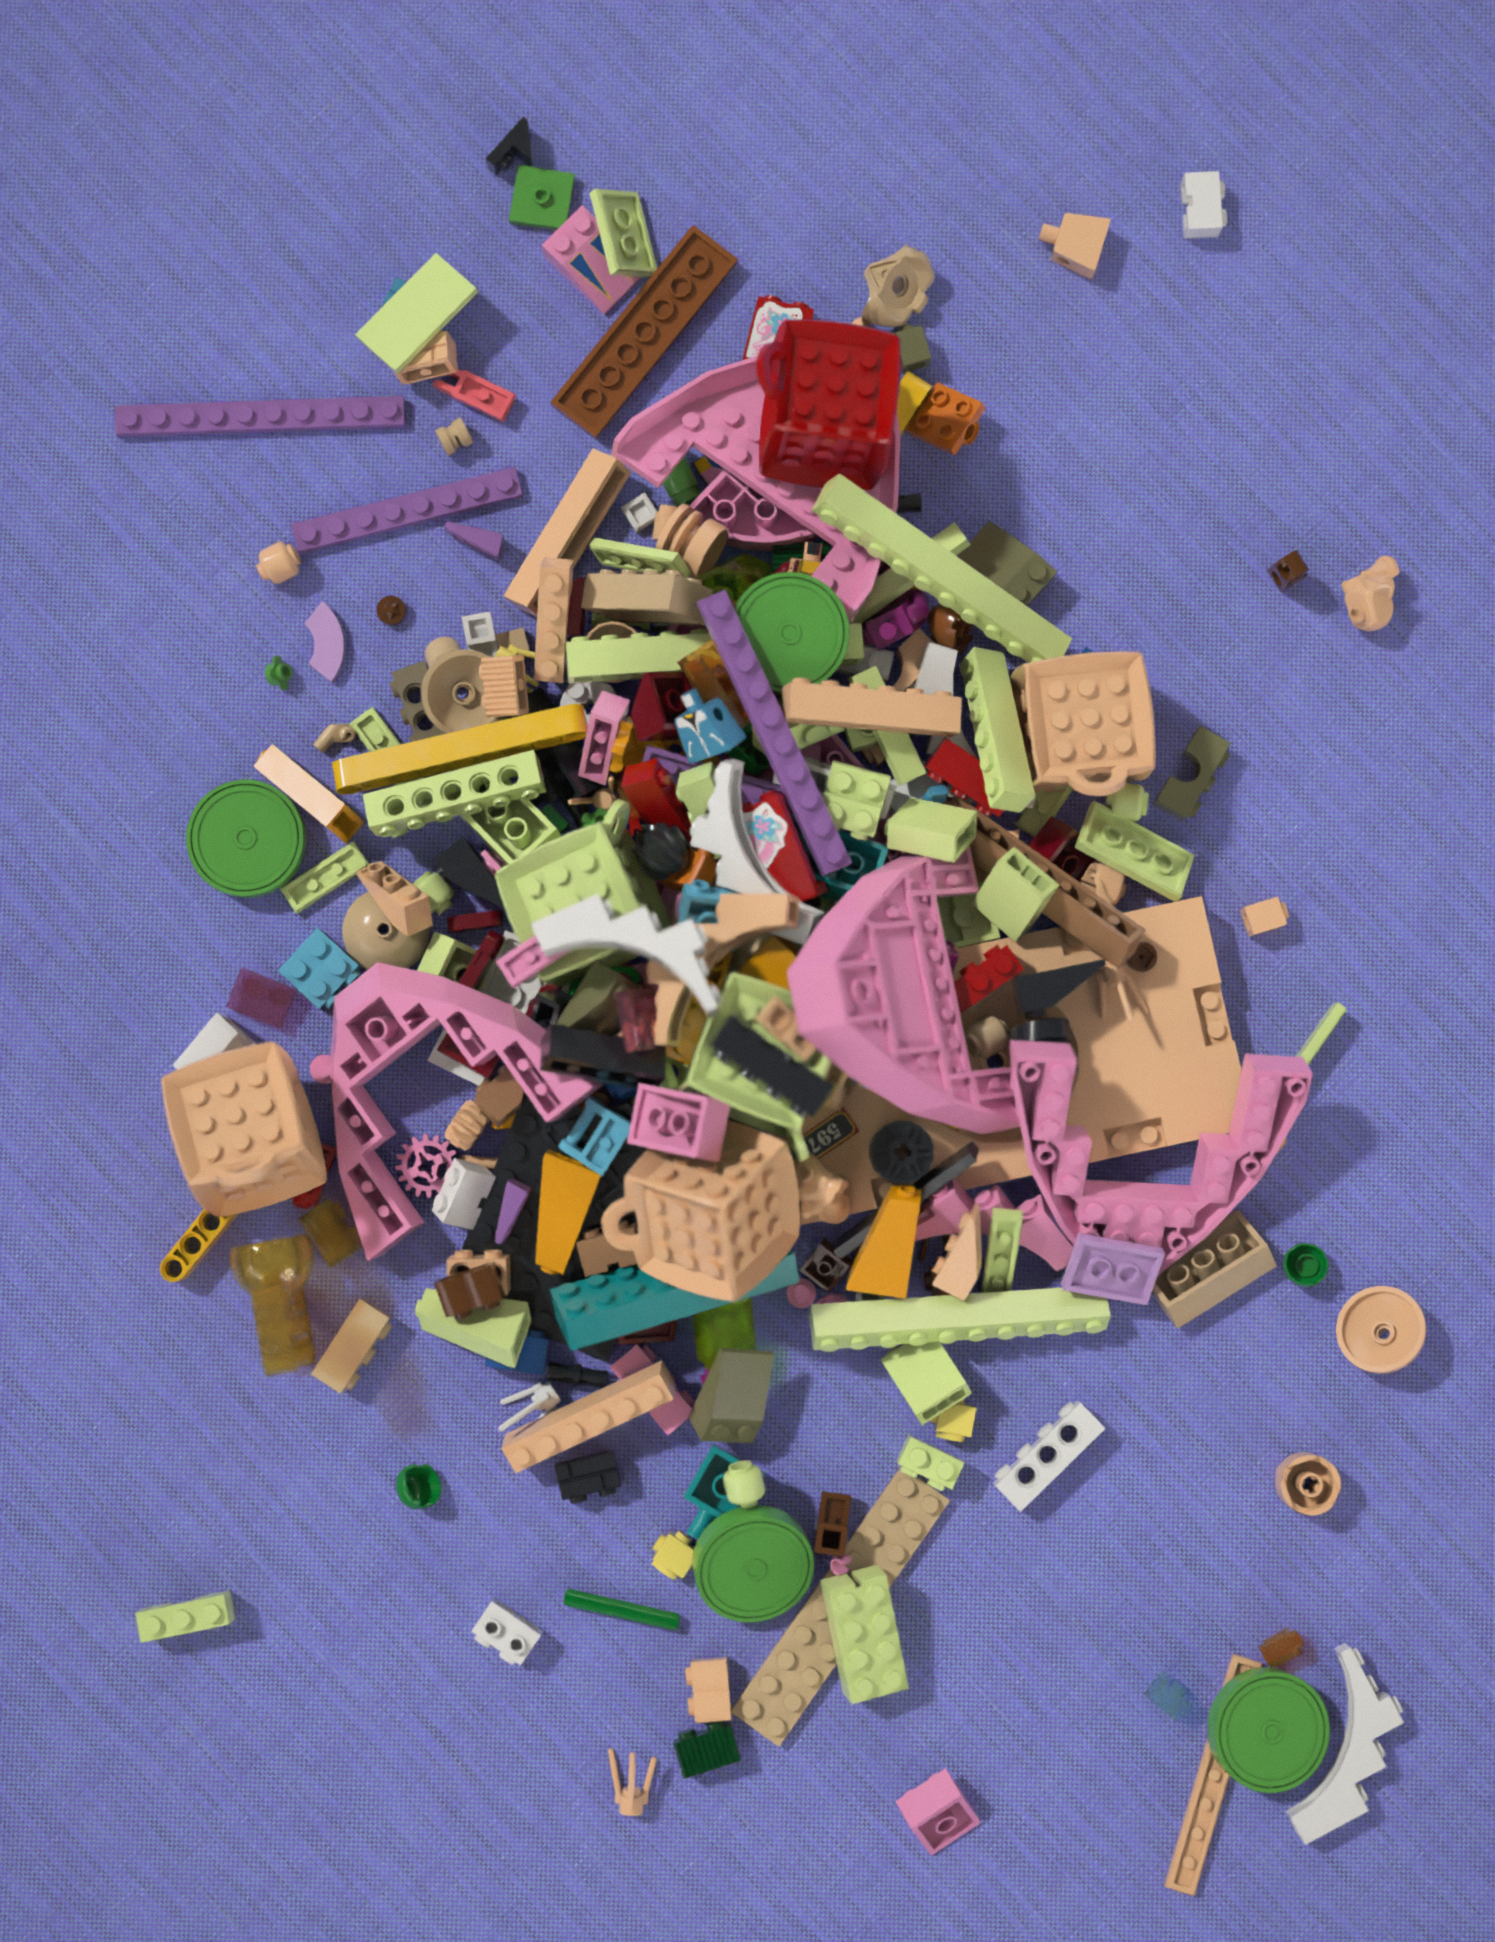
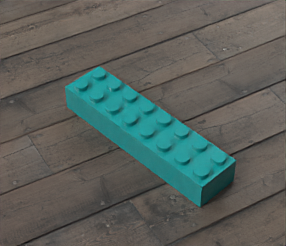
[550,1248,799,1351]

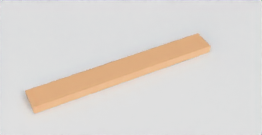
[1164,1653,1262,1896]

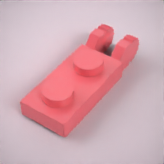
[432,369,516,423]

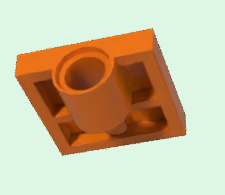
[906,382,986,456]

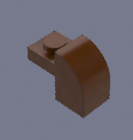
[814,1491,852,1557]

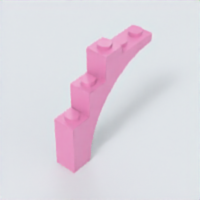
[915,1178,1074,1272]

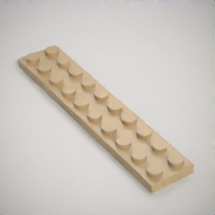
[731,1466,950,1747]

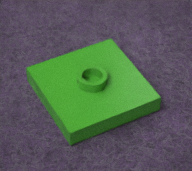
[509,165,575,231]

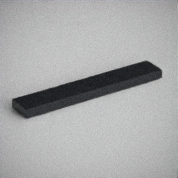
[833,1141,979,1259]

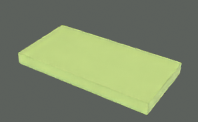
[355,253,478,374]
[1075,800,1195,902]

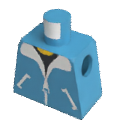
[675,688,747,764]

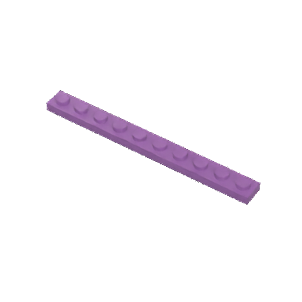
[115,396,405,437]
[696,590,852,877]

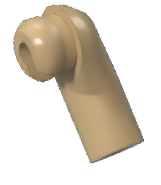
[312,724,355,753]

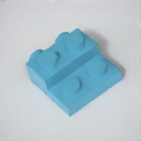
[677,880,743,953]
[278,928,362,1010]

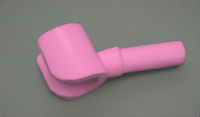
[830,1554,852,1575]

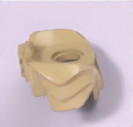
[862,244,934,327]

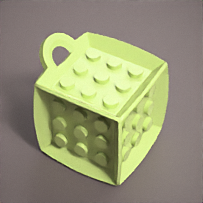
[495,799,671,986]
[679,973,831,1162]

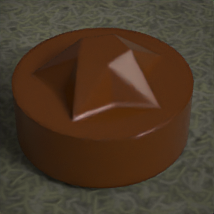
[376,595,406,626]
[1126,942,1157,972]

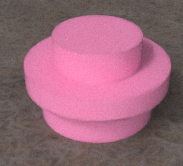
[310,1055,331,1084]
[786,1278,816,1308]

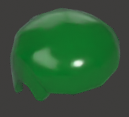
[1283,1243,1329,1288]
[396,1464,441,1510]

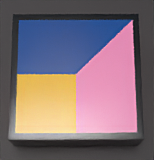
[692,455,724,487]

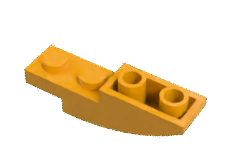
[664,951,733,1065]

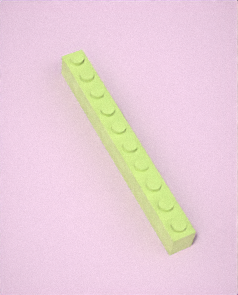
[811,473,1072,663]
[566,620,864,683]
[809,1288,1111,1352]

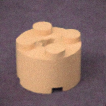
[1275,1452,1341,1515]

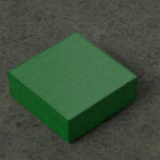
[540,804,570,835]

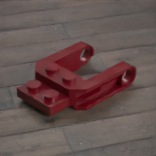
[437,930,563,1080]

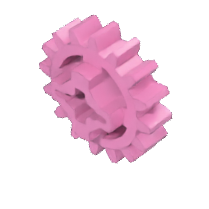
[395,1134,457,1198]

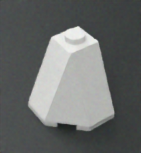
[173,1012,256,1070]

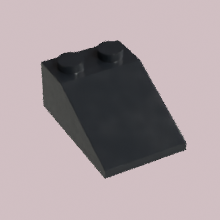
[434,837,506,911]
[1010,959,1106,1020]

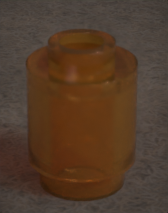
[1258,1627,1305,1668]

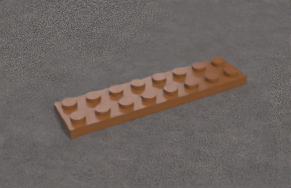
[550,225,738,440]

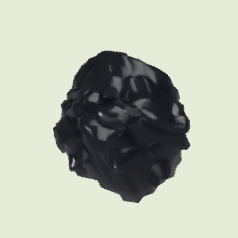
[631,822,690,881]

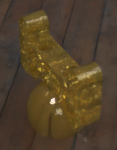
[230,1234,316,1377]

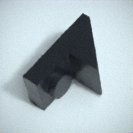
[485,116,533,176]

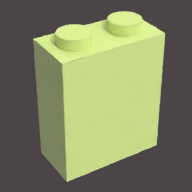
[884,797,977,863]
[971,847,1059,942]
[880,1342,972,1425]

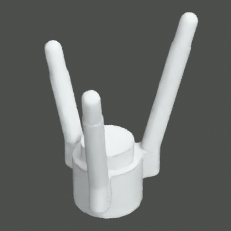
[498,1381,562,1431]

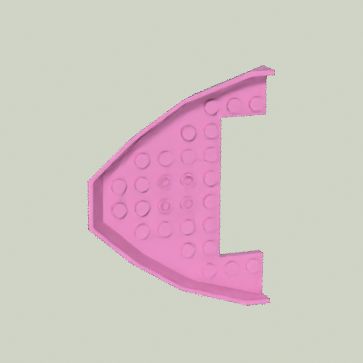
[611,356,900,624]
[787,845,1020,1134]

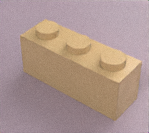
[311,1298,393,1394]

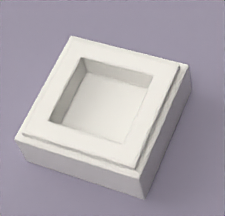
[621,493,657,533]

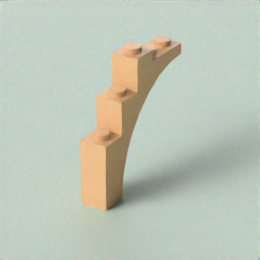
[646,893,799,1047]

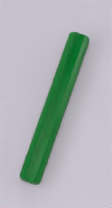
[563,1589,680,1630]

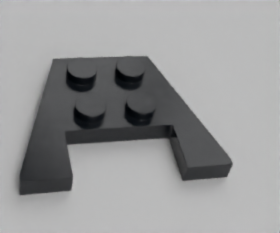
[541,1101,648,1216]

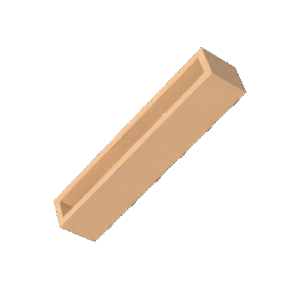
[503,449,631,617]
[782,678,962,737]
[501,1361,676,1474]

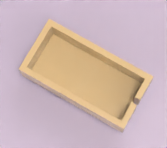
[581,569,713,625]

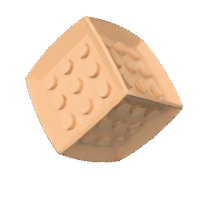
[1010,652,1155,796]
[161,1041,327,1217]
[602,1120,800,1302]

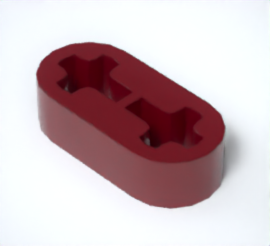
[447,910,504,933]

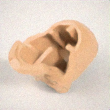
[1341,556,1400,632]
[1081,860,1127,907]
[793,1153,850,1224]

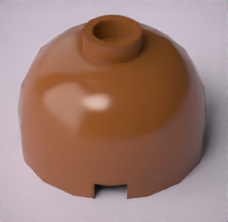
[927,603,974,655]

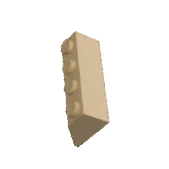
[1152,1210,1277,1329]

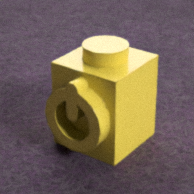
[930,1399,976,1442]
[651,1530,695,1580]

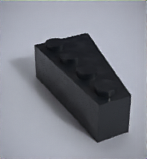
[710,1014,834,1119]

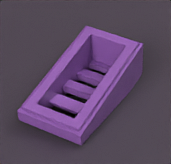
[445,521,505,561]
[495,1178,532,1244]

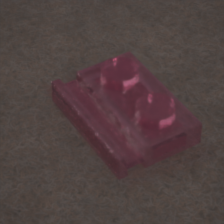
[226,967,297,1028]

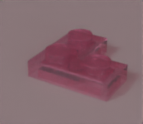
[615,989,658,1053]

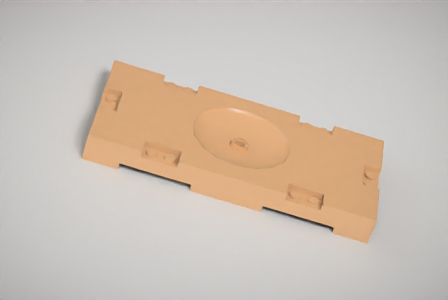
[769,896,1242,1225]

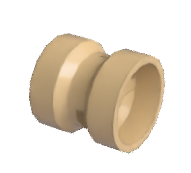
[434,417,474,456]

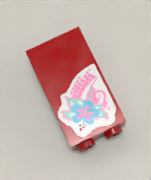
[742,295,814,360]
[742,790,829,903]

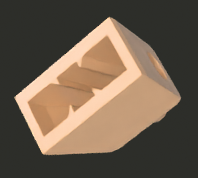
[1038,213,1111,279]

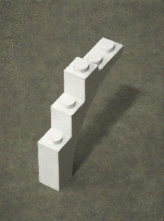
[914,642,1036,811]
[690,759,825,945]
[531,893,722,1018]
[1286,1643,1404,1845]

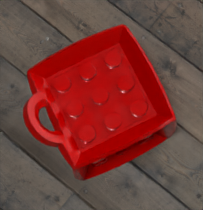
[756,319,901,490]

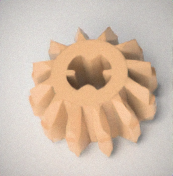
[445,1099,490,1151]

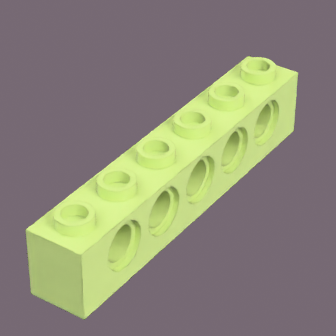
[362,750,546,837]

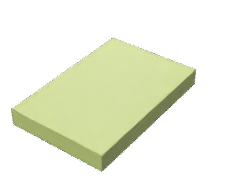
[590,188,657,278]

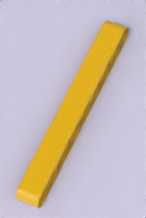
[332,704,587,795]

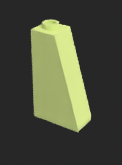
[415,1288,532,1368]

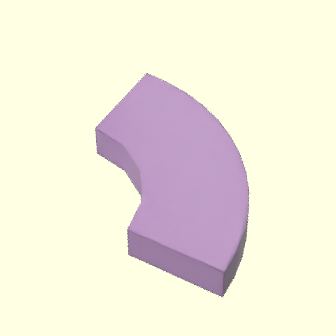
[304,601,345,683]

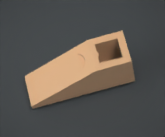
[356,861,433,937]
[932,1204,982,1301]

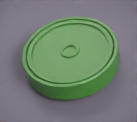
[734,572,849,692]
[186,779,307,898]
[692,1505,814,1622]
[1207,1667,1330,1793]

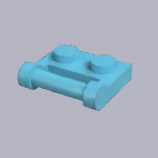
[558,1096,631,1176]

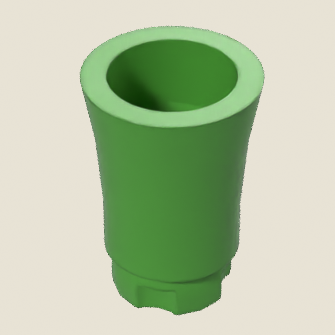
[663,455,701,507]

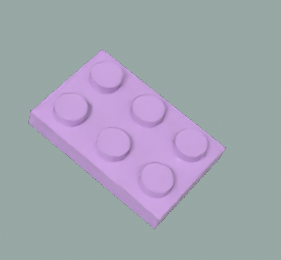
[1061,1233,1165,1305]

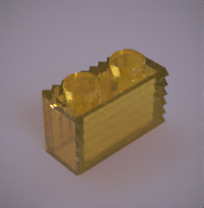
[298,1199,363,1268]

